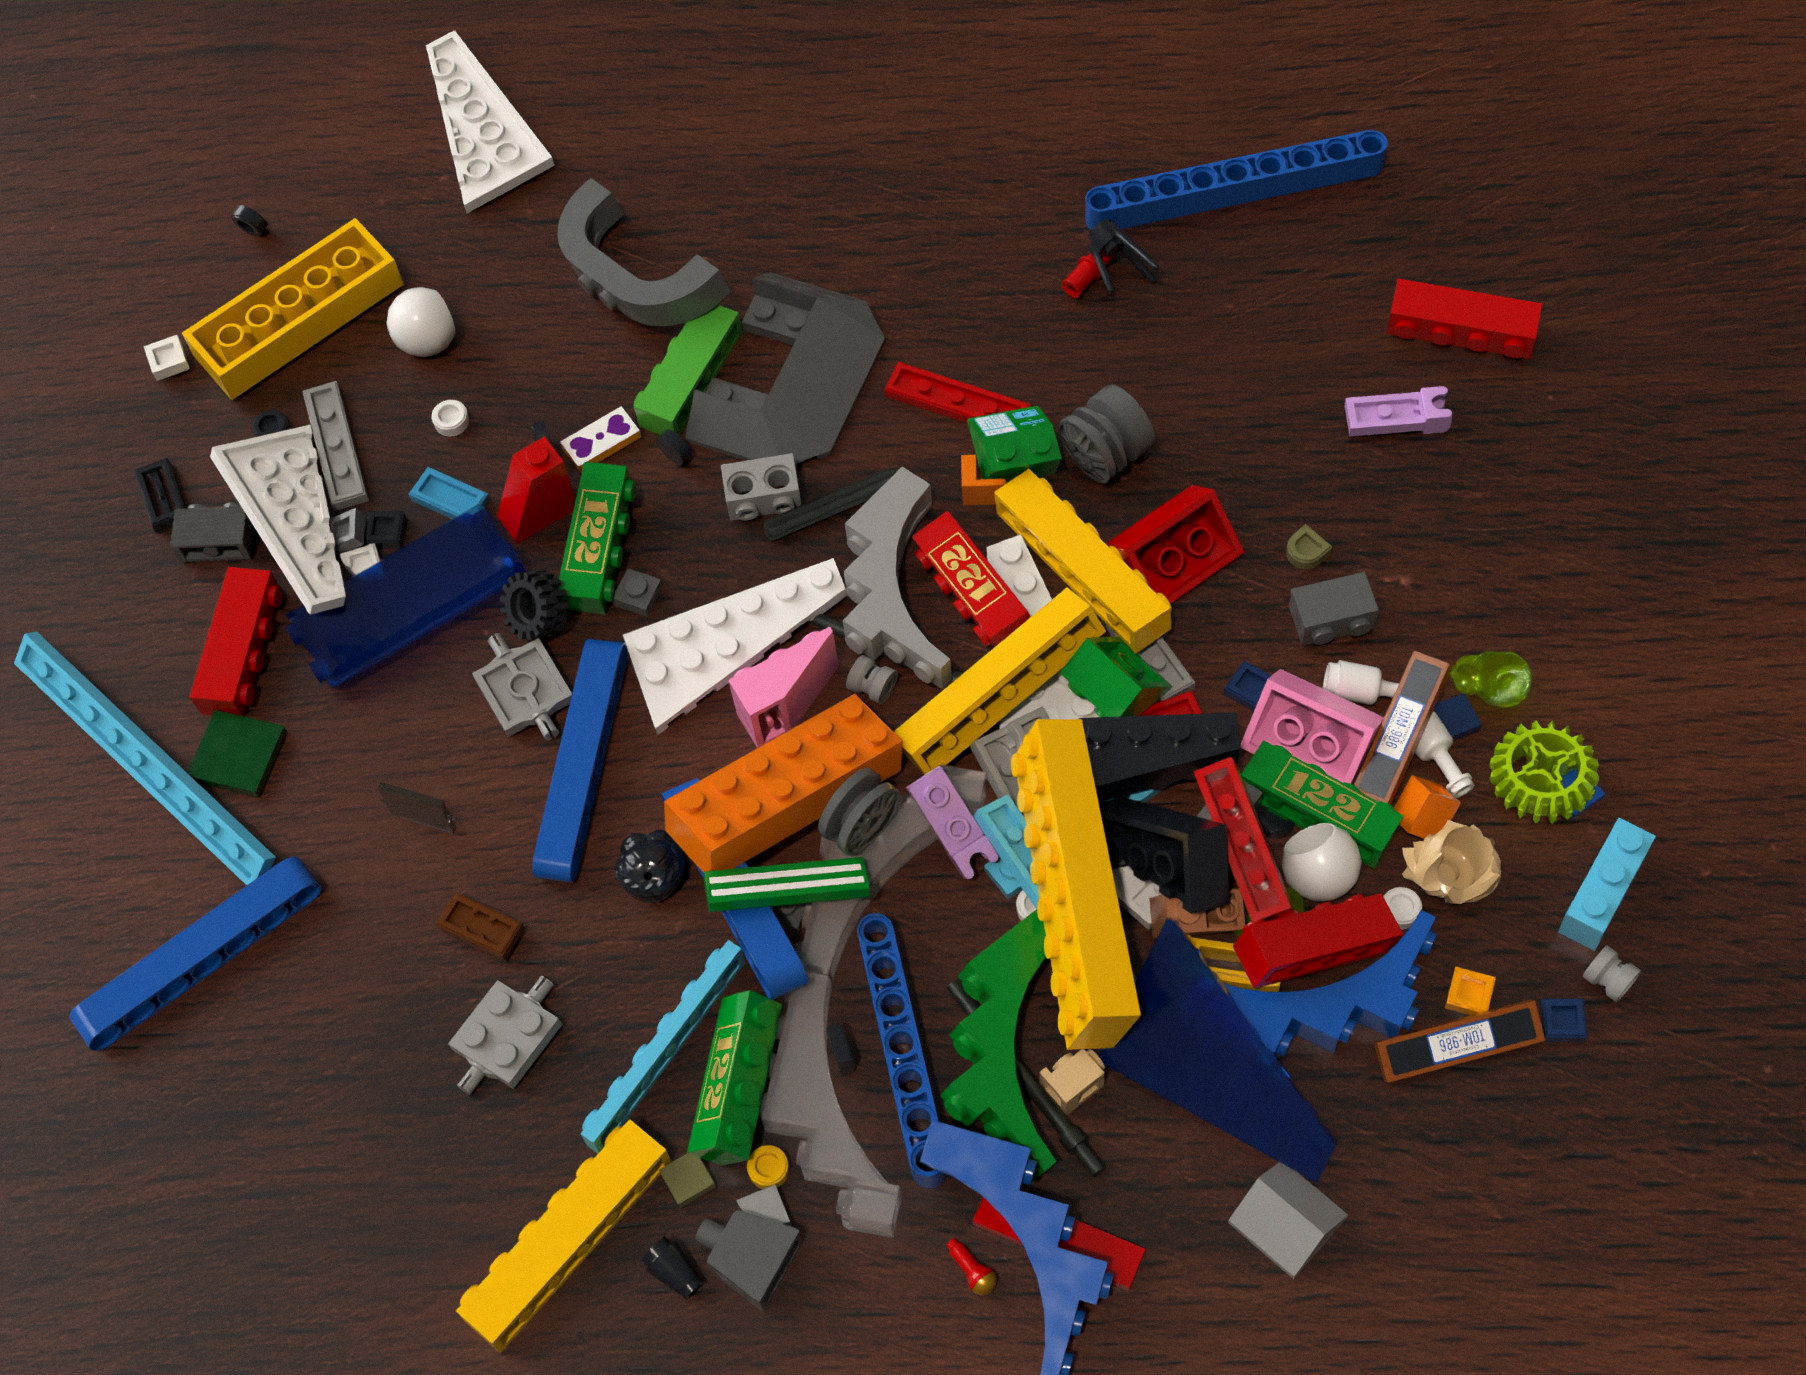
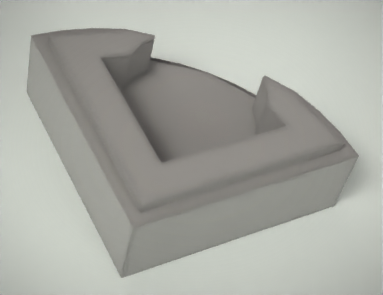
[736,1184,792,1226]

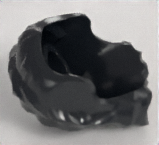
[614,829,685,903]

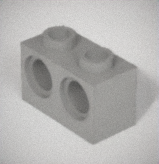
[721,453,802,521]

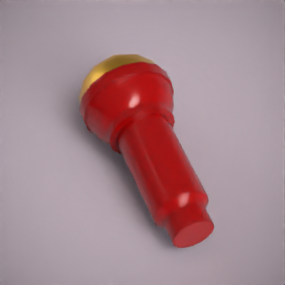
[946,1238,997,1295]

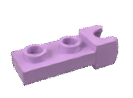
[1344,386,1452,437]
[906,766,998,879]

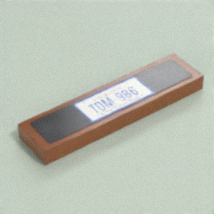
[1354,651,1453,805]
[1374,1000,1546,1083]

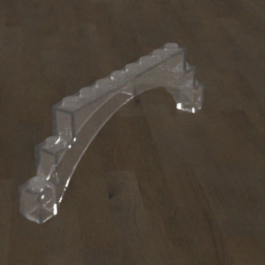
[758,765,987,1238]

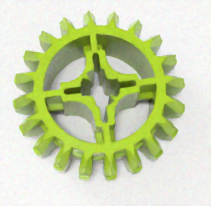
[1489,720,1599,824]

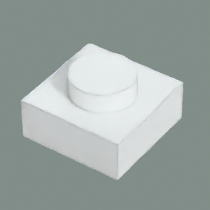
[144,335,190,381]

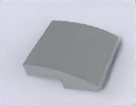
[970,706,1049,808]

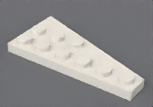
[987,534,1099,729]

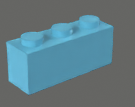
[1558,817,1656,951]

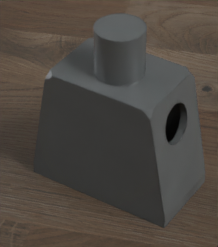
[695,1210,803,1312]

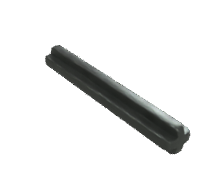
[763,467,896,541]

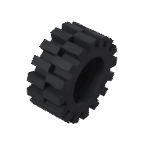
[500,570,569,640]

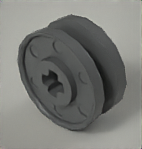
[818,767,900,856]

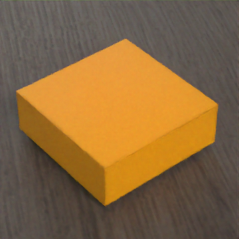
[1445,967,1496,1015]

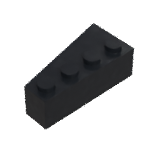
[1079,713,1240,802]
[1099,797,1230,914]

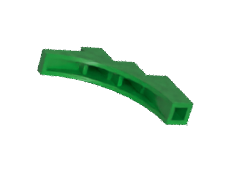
[941,909,1057,1182]

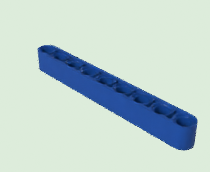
[1085,130,1388,230]

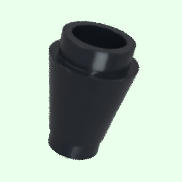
[641,1236,704,1300]

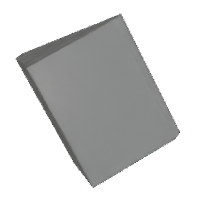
[1228,1160,1348,1279]

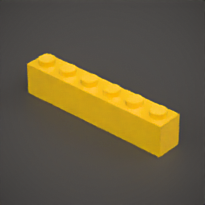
[994,469,1172,654]
[894,587,1106,775]
[456,1119,672,1354]

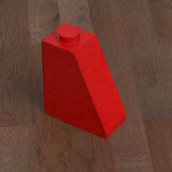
[497,436,576,545]

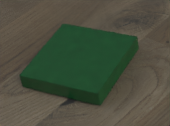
[187,710,287,798]

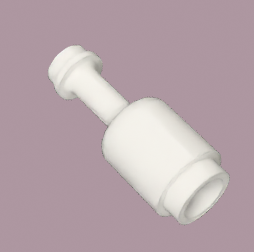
[1323,660,1399,705]
[1415,710,1475,798]

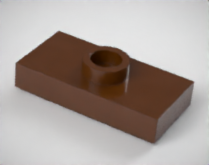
[435,892,525,961]

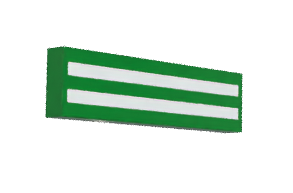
[704,857,870,912]

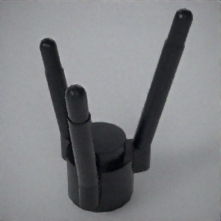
[1087,219,1159,293]

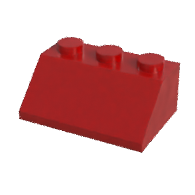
[1106,485,1244,604]

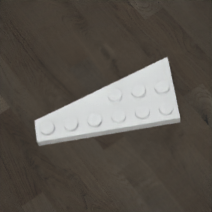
[426,30,555,213]
[210,425,346,615]
[623,558,847,735]

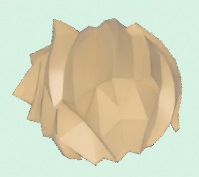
[1402,820,1501,904]

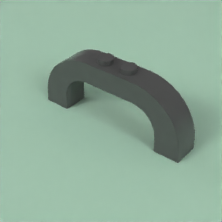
[558,178,731,326]

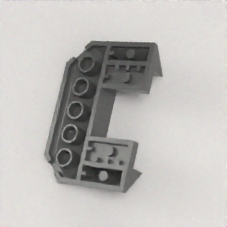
[685,272,886,468]

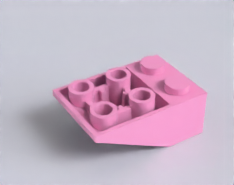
[728,627,839,748]

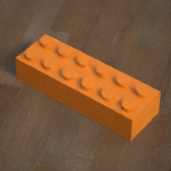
[664,694,902,873]

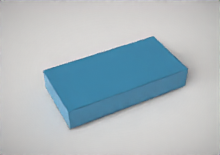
[408,467,491,528]

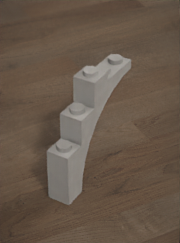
[843,467,952,690]

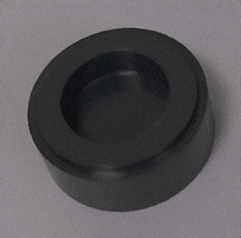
[231,205,268,236]
[252,410,290,437]
[656,430,691,465]
[1257,805,1295,839]

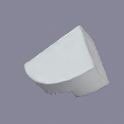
[339,543,386,581]

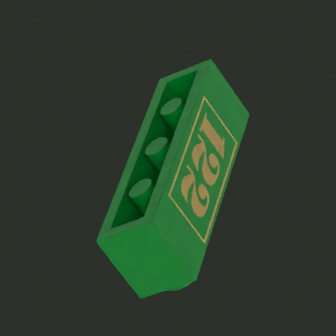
[558,462,636,614]
[1241,740,1404,869]
[687,990,782,1166]

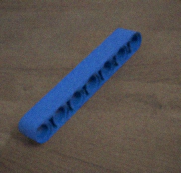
[532,639,627,883]
[661,778,808,1001]
[69,856,321,1051]
[857,913,947,1189]

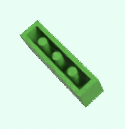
[634,304,743,435]

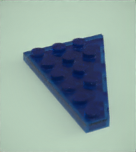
[1098,917,1338,1183]

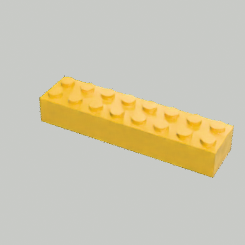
[1011,719,1141,1050]

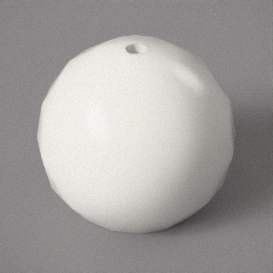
[386,287,456,357]
[1281,823,1362,902]

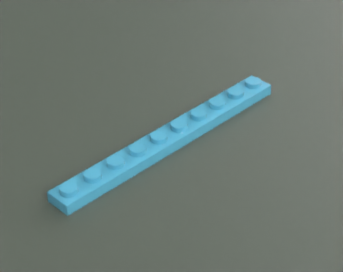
[14,632,276,885]

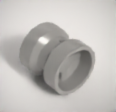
[846,655,898,705]
[1582,945,1641,1003]

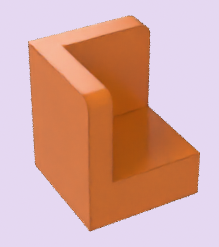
[961,455,1006,506]
[1394,775,1461,839]

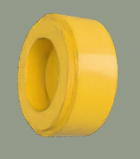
[747,1145,789,1189]

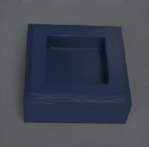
[1223,660,1272,712]
[1434,693,1482,741]
[1540,999,1587,1043]

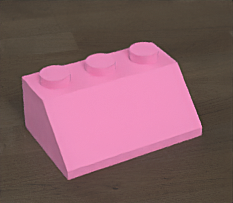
[1240,669,1384,785]

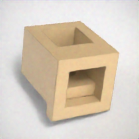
[1039,1049,1105,1116]

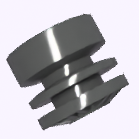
[1058,385,1156,483]

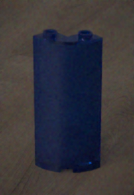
[285,504,526,689]

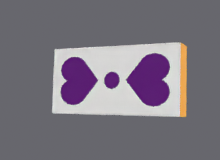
[560,406,641,473]

